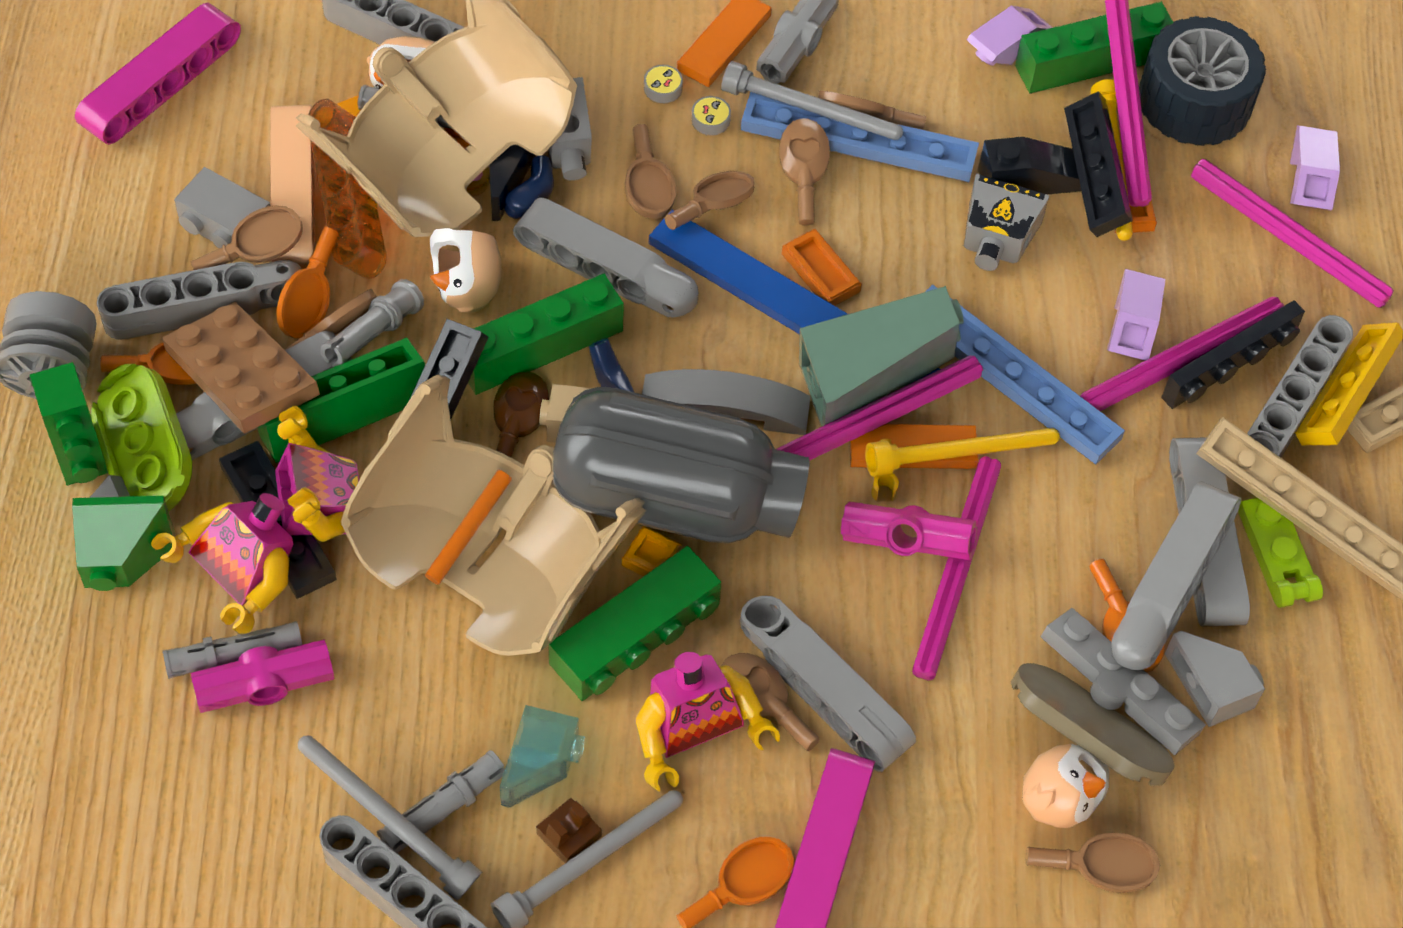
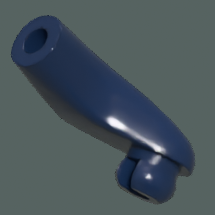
[504,155,554,219]
[589,338,635,393]

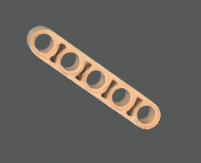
[270,105,315,269]

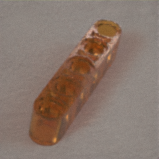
[308,99,387,279]

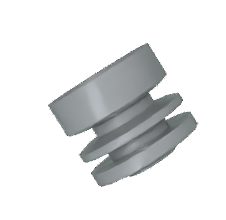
[0,291,97,399]

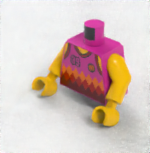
[275,406,359,542]
[151,493,293,634]
[636,652,780,792]

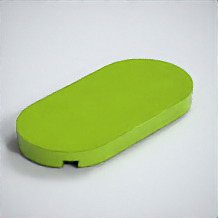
[91,364,192,512]

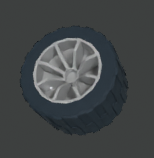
[1139,16,1266,146]

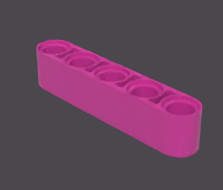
[75,3,241,145]
[775,748,875,928]

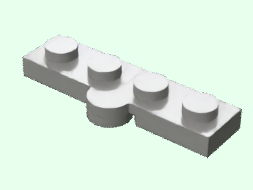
[1041,608,1206,755]

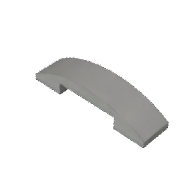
[642,369,810,435]

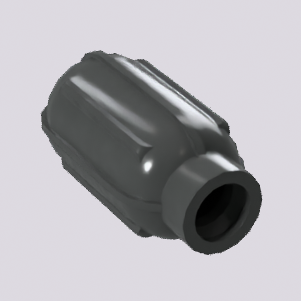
[552,387,810,543]

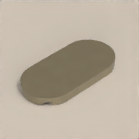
[1011,663,1174,786]

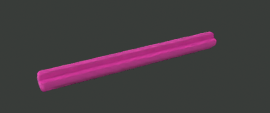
[1105,0,1152,207]
[1191,159,1394,308]
[1080,296,1284,411]
[776,356,983,461]
[912,456,1002,681]

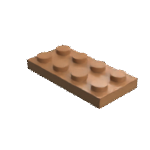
[162,302,320,434]

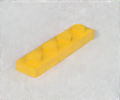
[1295,322,1403,446]

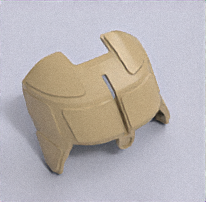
[296,0,577,237]
[341,375,646,656]

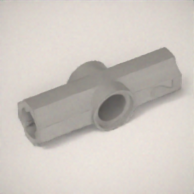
[756,0,839,84]

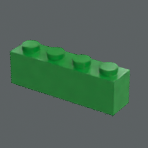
[1015,1,1173,94]
[468,273,624,395]
[257,338,425,463]
[548,545,721,701]

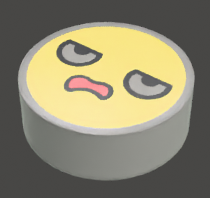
[644,65,683,103]
[692,96,731,135]

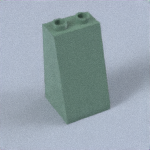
[799,286,964,427]

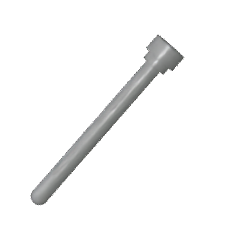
[721,61,903,140]
[298,735,482,901]
[491,790,683,928]

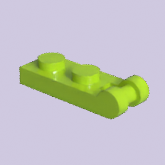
[1238,498,1323,608]

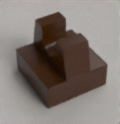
[536,798,602,863]

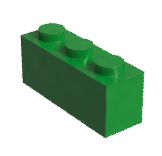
[29,362,108,486]

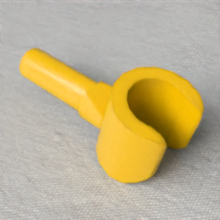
[871,439,899,501]

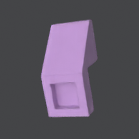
[967,5,1052,66]
[1290,125,1340,210]
[1107,269,1165,360]

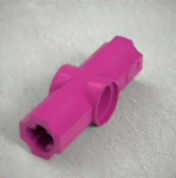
[841,501,977,560]
[191,639,335,713]

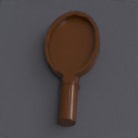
[493,372,549,458]

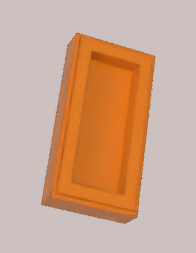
[781,229,862,306]

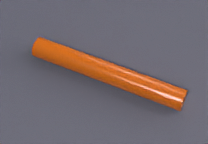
[425,470,512,585]

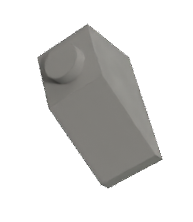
[1165,631,1265,727]

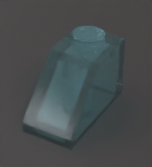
[500,705,585,808]

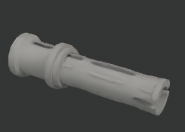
[321,279,424,367]

